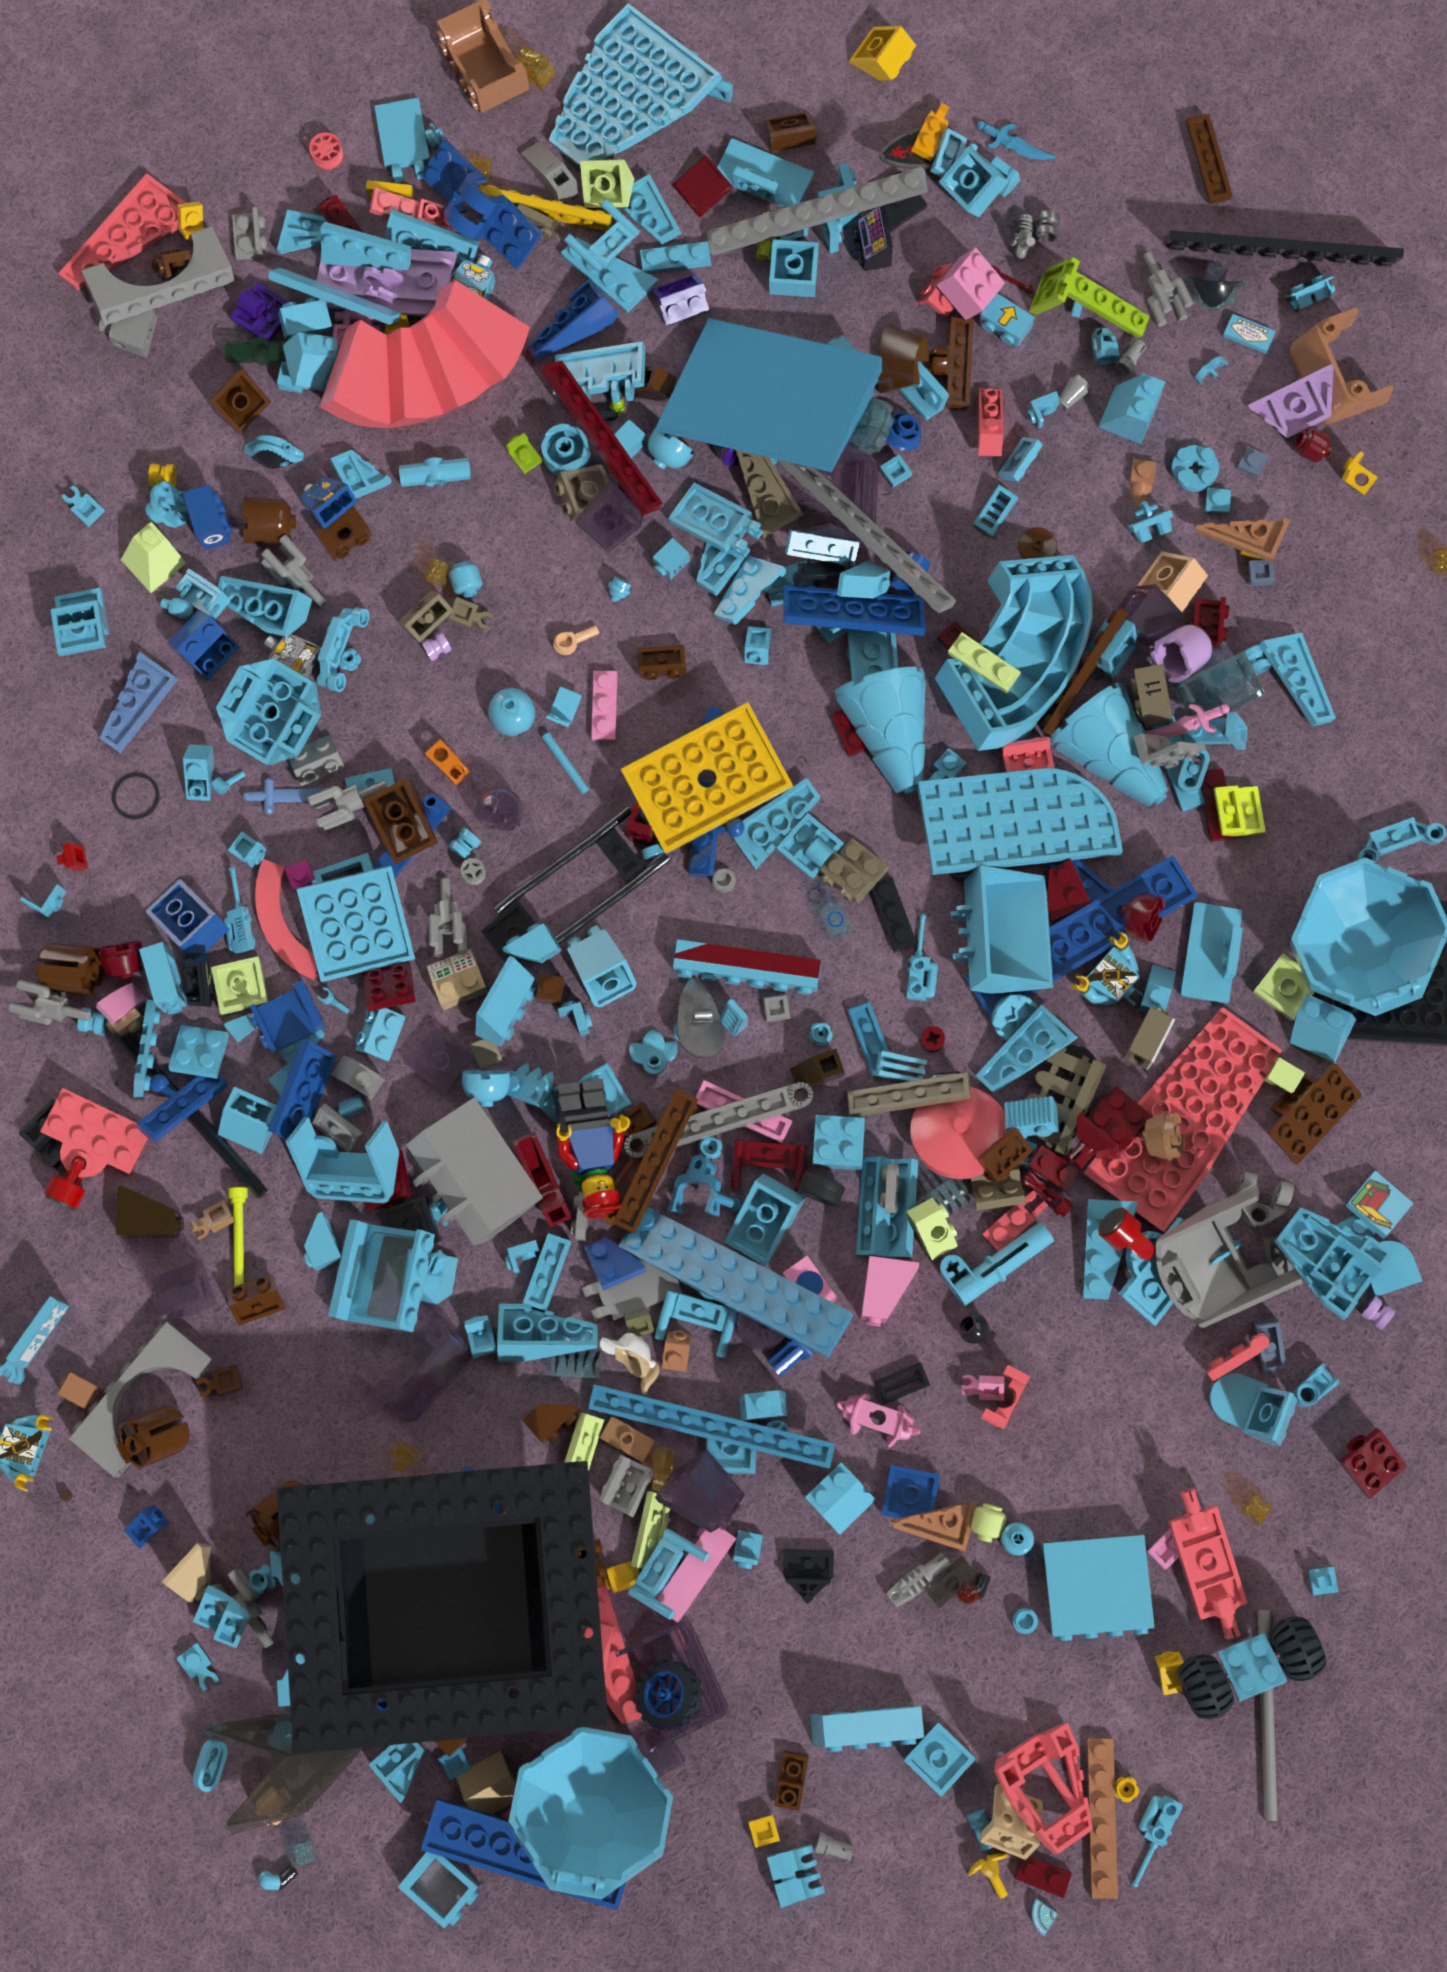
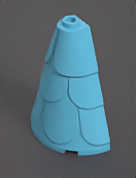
[834,667,926,795]
[1050,682,1168,807]

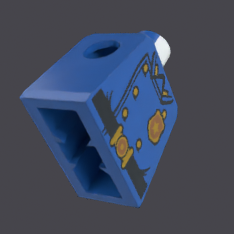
[300,477,358,529]

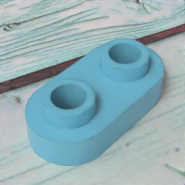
[1177,750,1210,795]
[193,1739,228,1792]

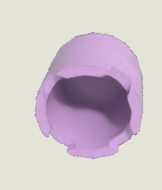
[1151,625,1212,683]

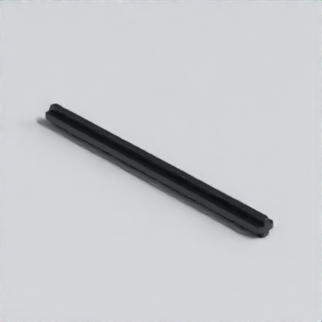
[119,1033,267,1198]

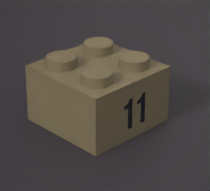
[1131,664,1174,729]

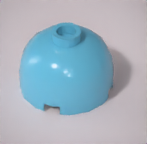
[648,427,696,469]
[488,688,536,736]
[462,1069,511,1107]

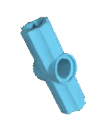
[399,457,471,487]

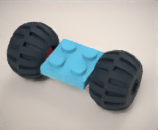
[1178,1616,1326,1719]

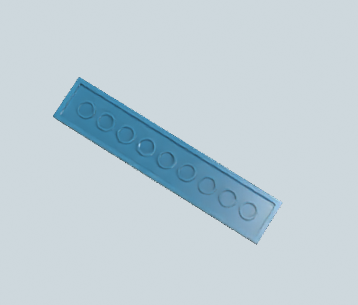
[618,1207,854,1358]

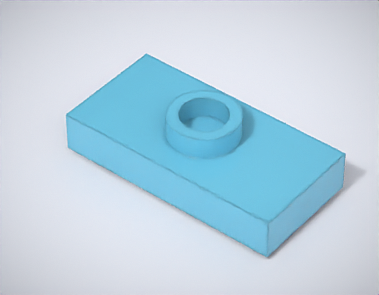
[345,768,395,791]

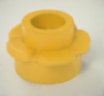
[1115,1776,1139,1803]

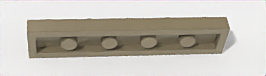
[847,1073,971,1117]

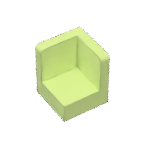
[1264,1057,1305,1093]

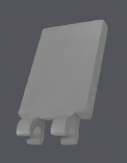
[582,1258,683,1322]

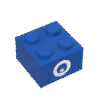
[183,484,233,551]

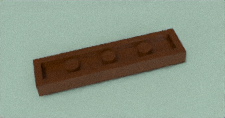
[1186,114,1233,205]

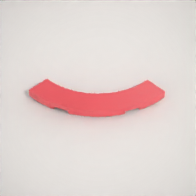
[255,859,318,981]

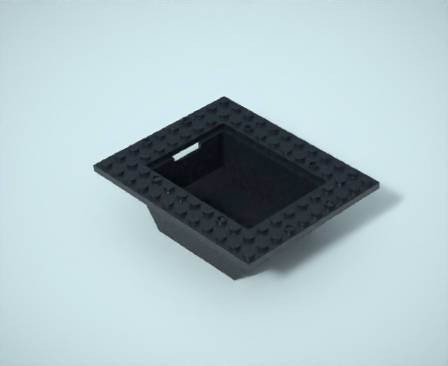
[277,1461,608,1754]

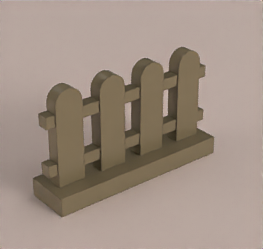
[1026,1047,1107,1155]

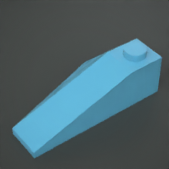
[218,576,312,637]
[497,1304,598,1362]

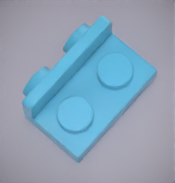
[899,362,949,420]

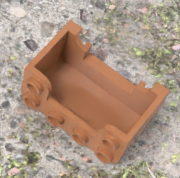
[436,0,529,113]

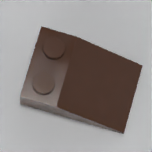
[363,779,438,865]

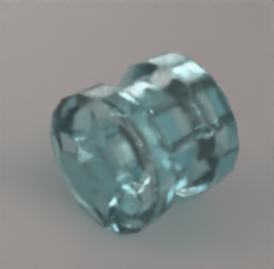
[288,1840,317,1867]

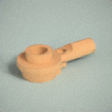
[554,625,599,655]

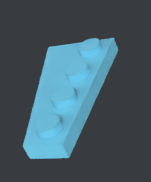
[321,222,411,270]
[561,237,659,313]
[976,1005,1078,1094]

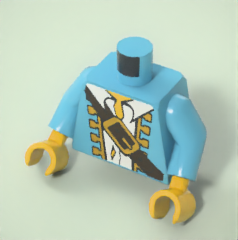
[1071,931,1143,1006]
[0,1415,54,1492]

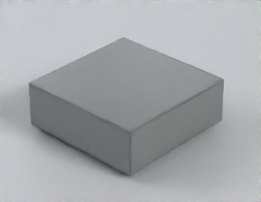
[763,994,790,1022]

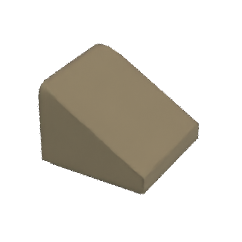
[470,1039,503,1069]

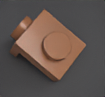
[662,1330,692,1372]

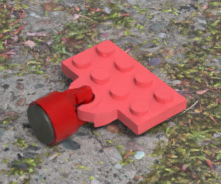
[40,1088,148,1211]

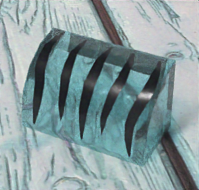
[916,1178,972,1216]
[550,1350,603,1380]

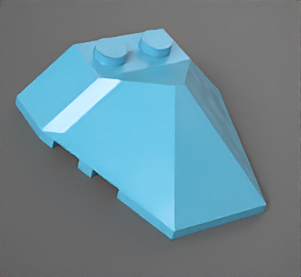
[1274,1207,1393,1321]

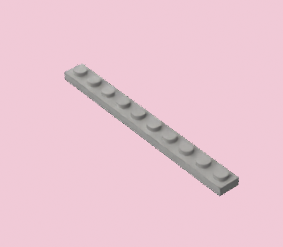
[707,167,928,255]
[776,459,956,613]

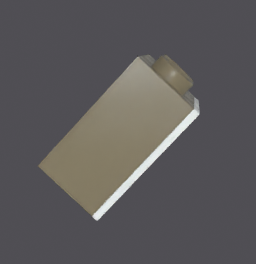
[1124,1007,1175,1071]

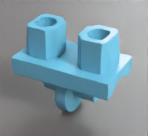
[1127,501,1174,543]

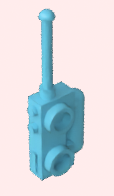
[224,867,255,954]
[906,914,938,1001]
[1132,1794,1183,1887]

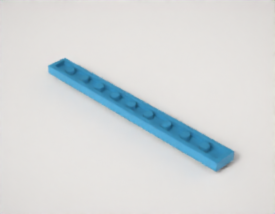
[588,1384,836,1468]

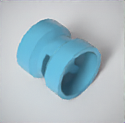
[1239,645,1272,677]
[448,827,481,860]
[77,1007,108,1036]

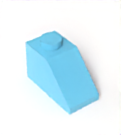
[837,561,890,598]
[1139,965,1176,1013]
[303,1212,342,1271]

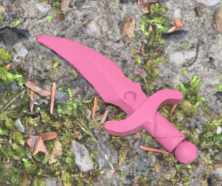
[1145,704,1230,737]

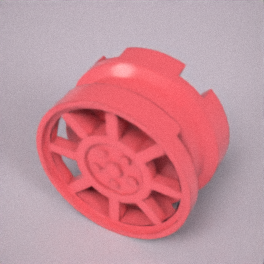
[309,132,343,170]

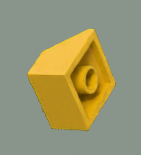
[849,26,917,81]

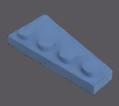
[100,651,178,754]

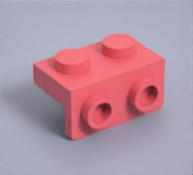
[918,263,954,318]
[1002,737,1055,772]

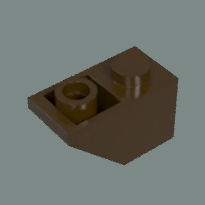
[790,1049,844,1092]

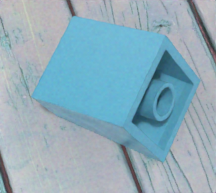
[1098,373,1165,444]

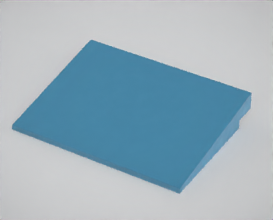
[656,318,882,472]

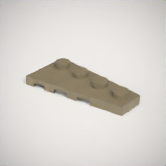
[736,450,803,539]

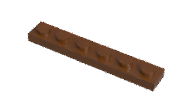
[1042,608,1129,736]
[612,1089,698,1234]

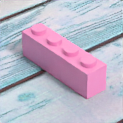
[655,1521,737,1623]

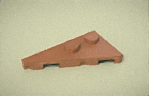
[1195,518,1290,562]
[888,1502,977,1551]

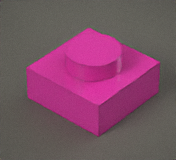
[284,859,315,891]

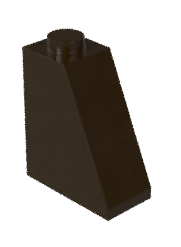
[116,1186,184,1238]

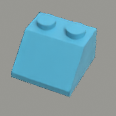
[939,146,1009,217]
[283,332,339,391]
[1290,994,1356,1063]
[1243,1386,1297,1447]
[805,1462,875,1535]

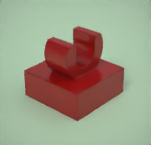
[56,842,88,871]

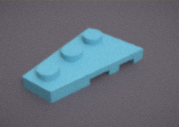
[620,174,682,245]
[714,555,788,625]

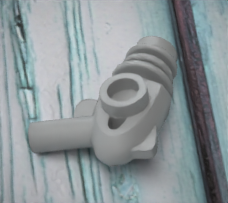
[1010,214,1035,259]

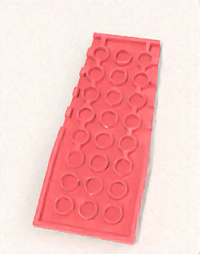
[1083,1008,1282,1233]

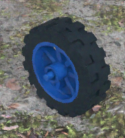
[634,1660,703,1731]

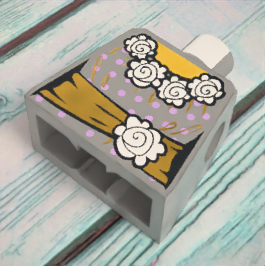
[264,634,321,677]

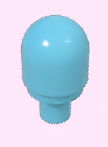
[161,598,193,619]

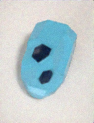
[1091,327,1120,365]

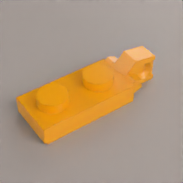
[911,102,949,162]

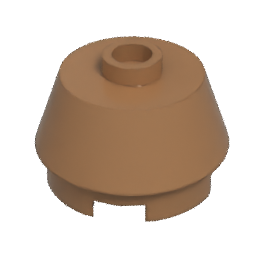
[1143,1111,1184,1161]

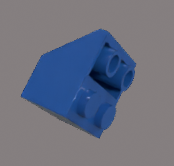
[167,610,240,681]

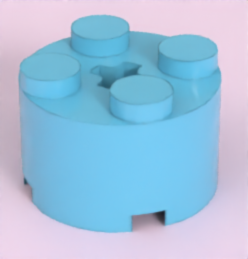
[541,424,590,477]

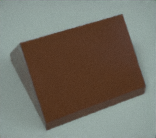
[764,112,816,152]
[208,368,271,434]

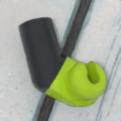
[597,397,625,421]

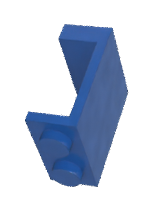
[249,980,326,1053]

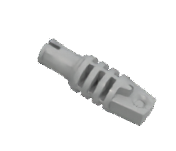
[886,1552,951,1608]

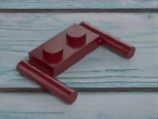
[730,1140,807,1195]

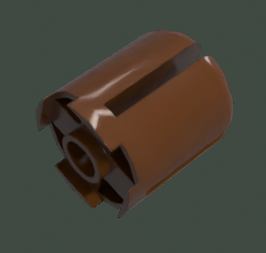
[35,943,104,995]
[117,1406,189,1470]
[246,1480,304,1552]

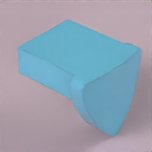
[991,156,1020,197]

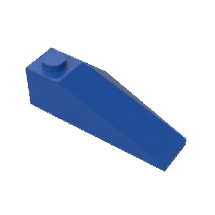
[527,278,619,360]

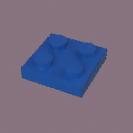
[882,1465,940,1518]

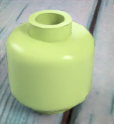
[971,1503,1007,1542]

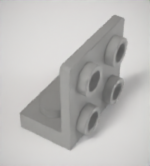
[1134,733,1206,768]

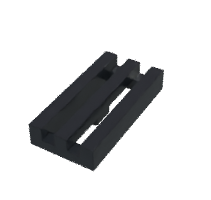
[875,1362,930,1405]

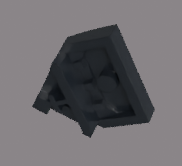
[783,1549,834,1604]

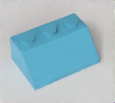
[475,956,537,1047]

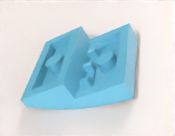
[193,1585,250,1648]

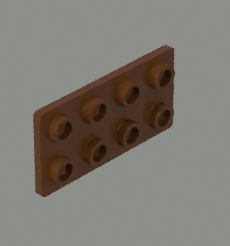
[1268,1063,1361,1164]

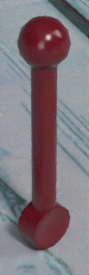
[992,267,1034,294]

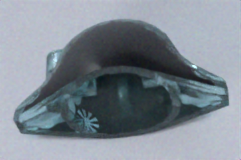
[1185,276,1246,310]

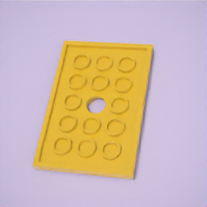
[621,702,793,854]

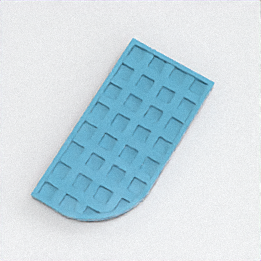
[917,768,1123,875]

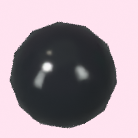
[958,1312,989,1344]

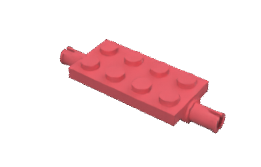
[1168,1488,1247,1639]

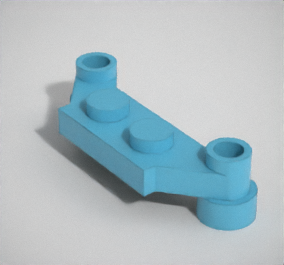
[317,607,369,692]
[1357,817,1446,864]

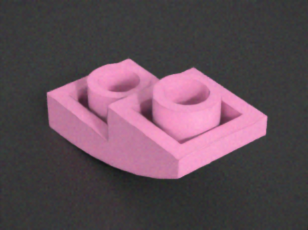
[96,983,147,1024]

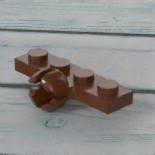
[928,317,974,410]

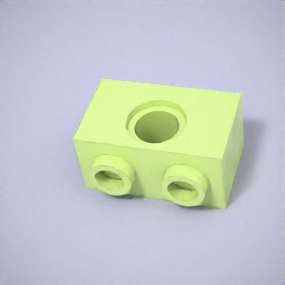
[906,1197,958,1260]

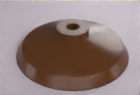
[1018,527,1057,559]

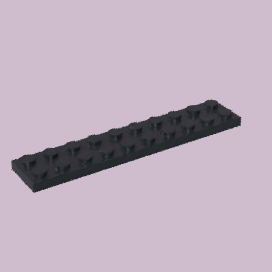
[1165,230,1404,267]

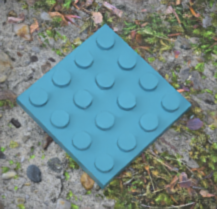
[297,865,415,982]

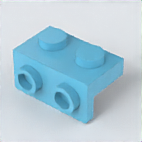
[355,1008,406,1062]

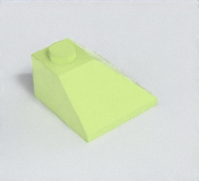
[121,522,187,593]

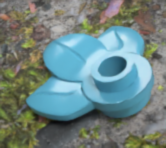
[629,1030,678,1076]

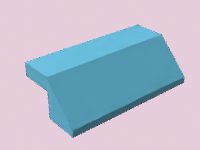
[856,1157,918,1258]

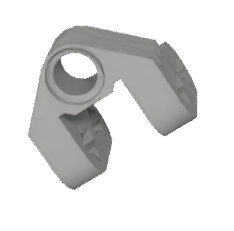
[1236,1172,1294,1229]

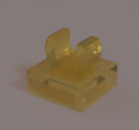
[389,1440,422,1472]

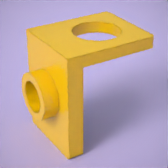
[1342,451,1378,495]

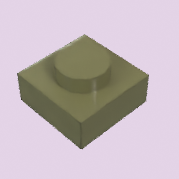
[624,1308,655,1336]

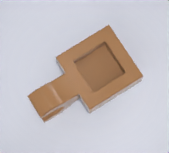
[189,1200,235,1240]

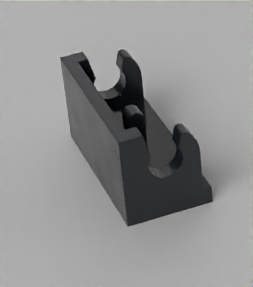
[182,953,214,1007]

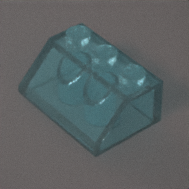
[1175,651,1265,721]

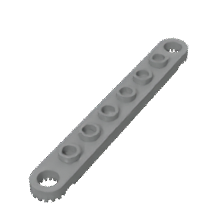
[624,1082,813,1159]

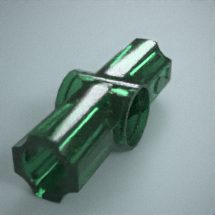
[225,337,287,366]

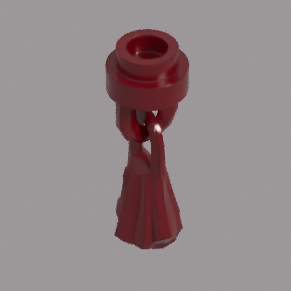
[1021,1170,1073,1218]

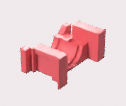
[980,1365,1030,1429]

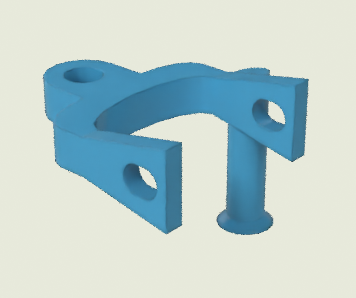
[668,1155,741,1216]

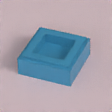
[437,1747,472,1781]

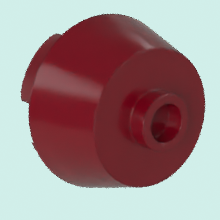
[98,940,144,979]

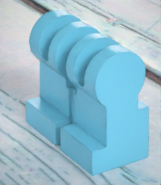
[766,1844,825,1908]

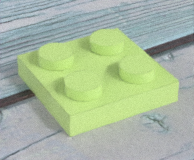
[1253,953,1315,1021]
[211,956,269,1015]

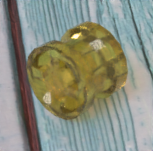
[1432,548,1447,574]
[423,559,452,586]
[1241,1493,1273,1525]

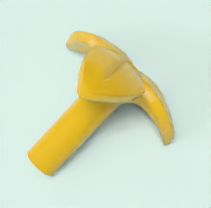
[968,1853,1008,1899]

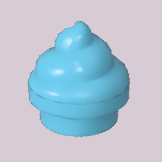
[608,576,631,602]

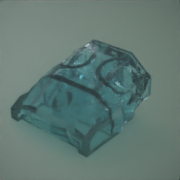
[846,398,894,455]

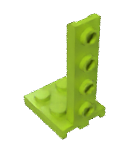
[1029,257,1150,338]

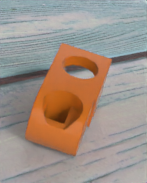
[425,739,470,786]

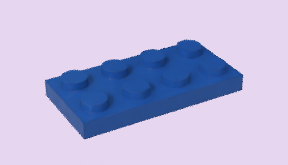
[268,1039,337,1140]

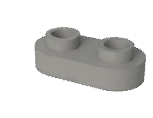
[881,1164,899,1213]
[571,1191,588,1241]

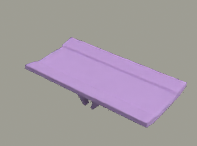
[314,249,457,316]

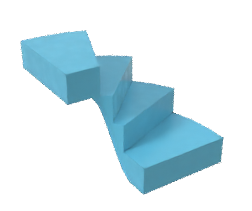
[935,555,1093,751]

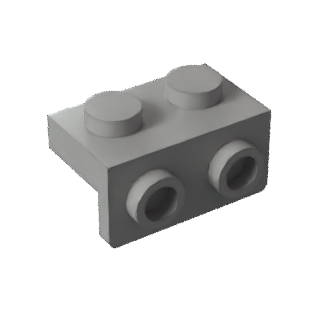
[289,734,344,786]
[599,1455,655,1517]

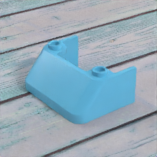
[286,1117,399,1203]

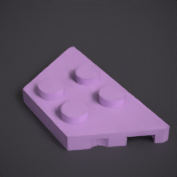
[1248,364,1334,438]

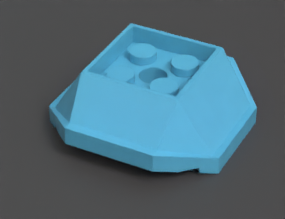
[216,659,322,766]

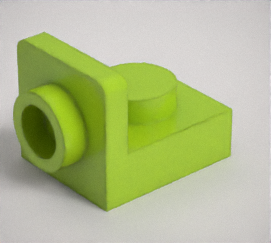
[506,433,543,474]

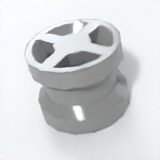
[460,858,486,885]

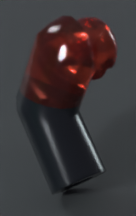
[957,1573,991,1604]

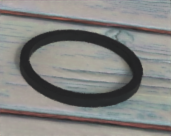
[112,773,160,819]

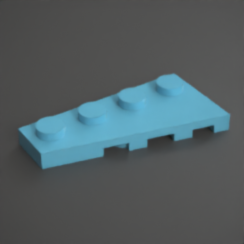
[383,209,479,264]
[1259,632,1336,726]
[731,778,820,871]
[133,999,161,1099]
[1083,1199,1138,1300]

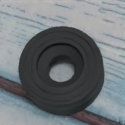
[798,1172,845,1206]

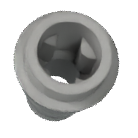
[1059,374,1090,410]

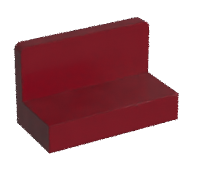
[626,802,654,846]

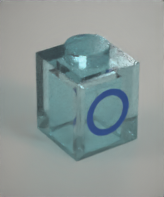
[819,901,852,942]

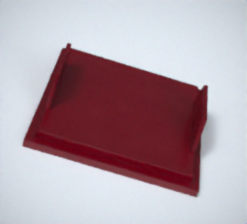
[672,155,734,218]

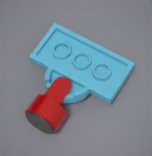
[1098,1208,1185,1326]

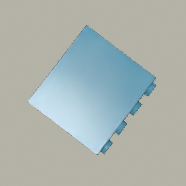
[1041,1535,1155,1641]

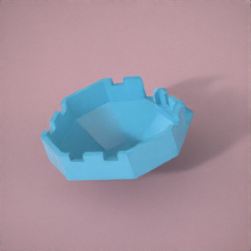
[1290,858,1447,1016]
[509,1727,673,1900]

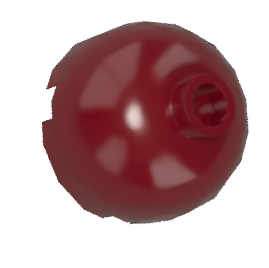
[1121,894,1165,944]

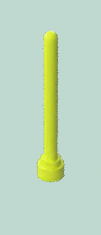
[228,1187,248,1286]

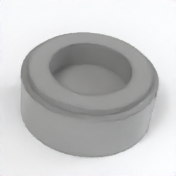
[712,868,736,893]

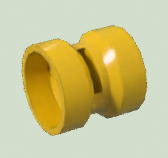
[149,464,177,487]

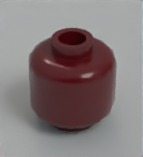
[1295,428,1332,463]

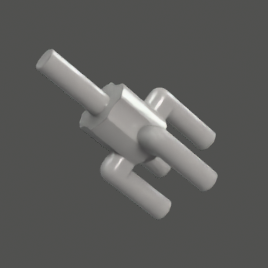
[1143,252,1193,327]
[261,535,327,607]
[308,780,388,831]
[428,878,467,957]
[9,980,91,1025]
[212,1568,274,1648]

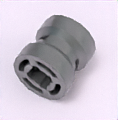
[1035,210,1061,242]

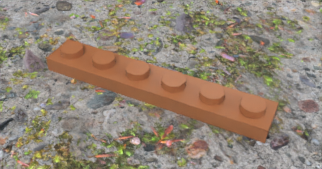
[1087,1738,1118,1899]

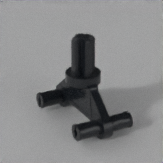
[793,558,854,586]

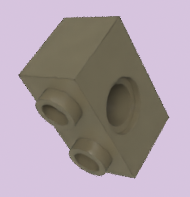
[398,590,454,643]

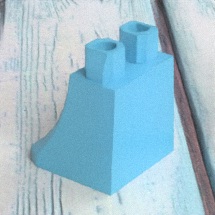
[567,925,637,1008]

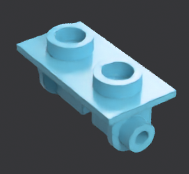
[1284,274,1335,311]

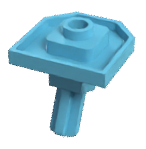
[403,1249,458,1305]

